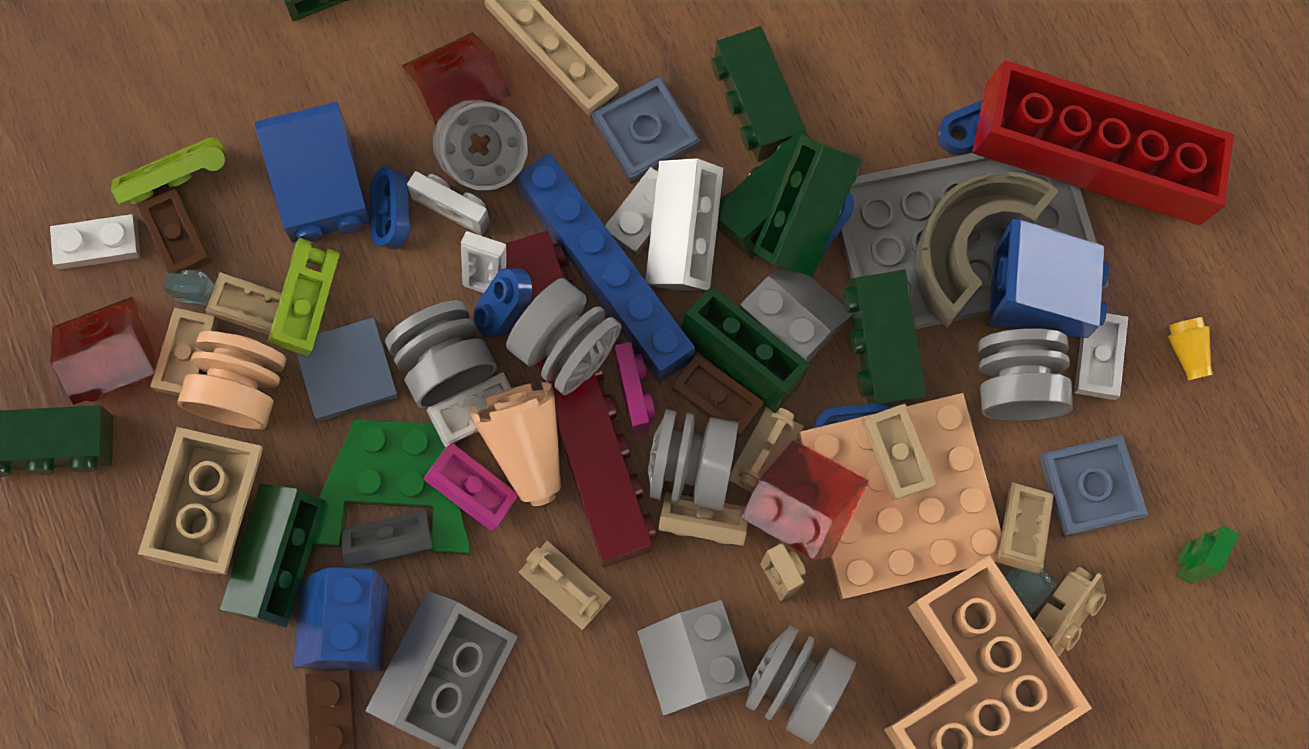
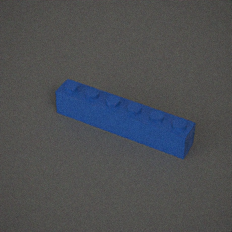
[516,153,695,384]

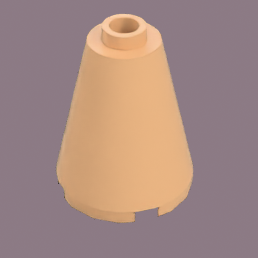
[469,382,562,506]

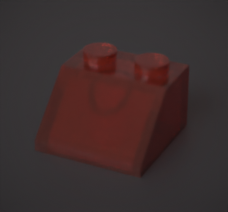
[402,32,511,126]
[50,297,155,405]
[741,440,869,560]

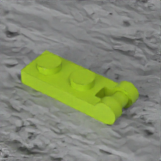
[110,137,225,205]
[267,238,339,357]

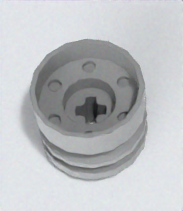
[432,100,528,191]
[506,278,622,395]
[384,300,497,409]
[978,329,1073,421]
[648,409,738,511]
[744,624,856,744]

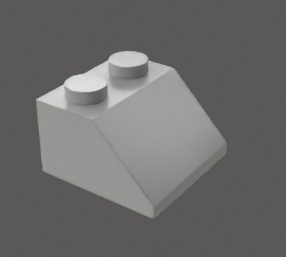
[740,267,853,362]
[637,600,750,716]

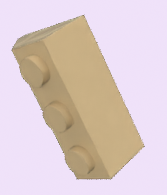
[138,427,263,575]

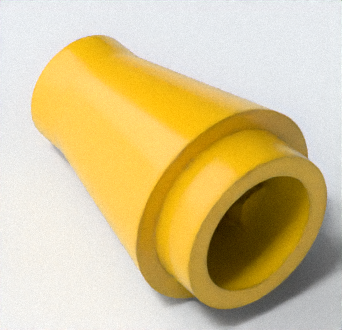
[1167,317,1213,380]

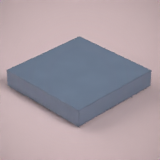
[591,77,700,183]
[296,317,399,422]
[1039,435,1148,537]

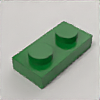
[1176,525,1240,585]

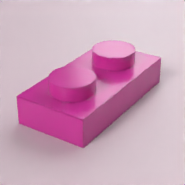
[614,342,656,436]
[423,442,518,531]

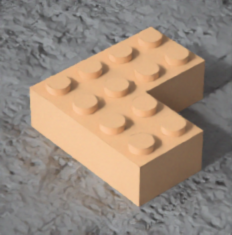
[884,555,1092,749]

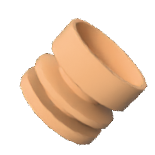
[176,331,287,430]

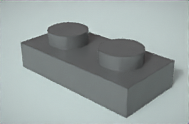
[342,510,433,568]

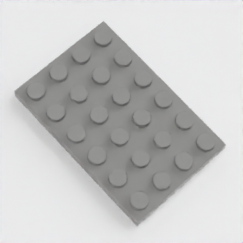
[839,153,1109,329]

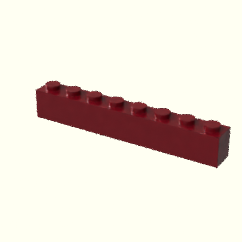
[505,231,657,568]

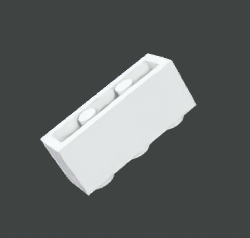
[645,159,724,291]

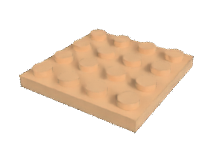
[798,393,1002,600]

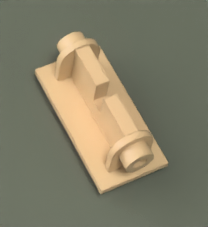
[729,407,804,500]
[518,540,611,630]
[1034,567,1106,657]

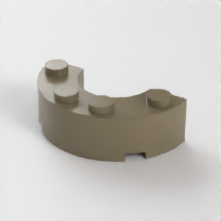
[915,171,1060,328]

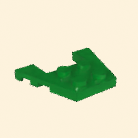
[313,419,471,555]

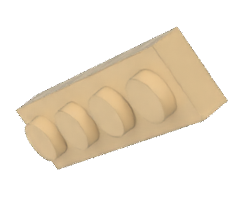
[484,0,619,116]

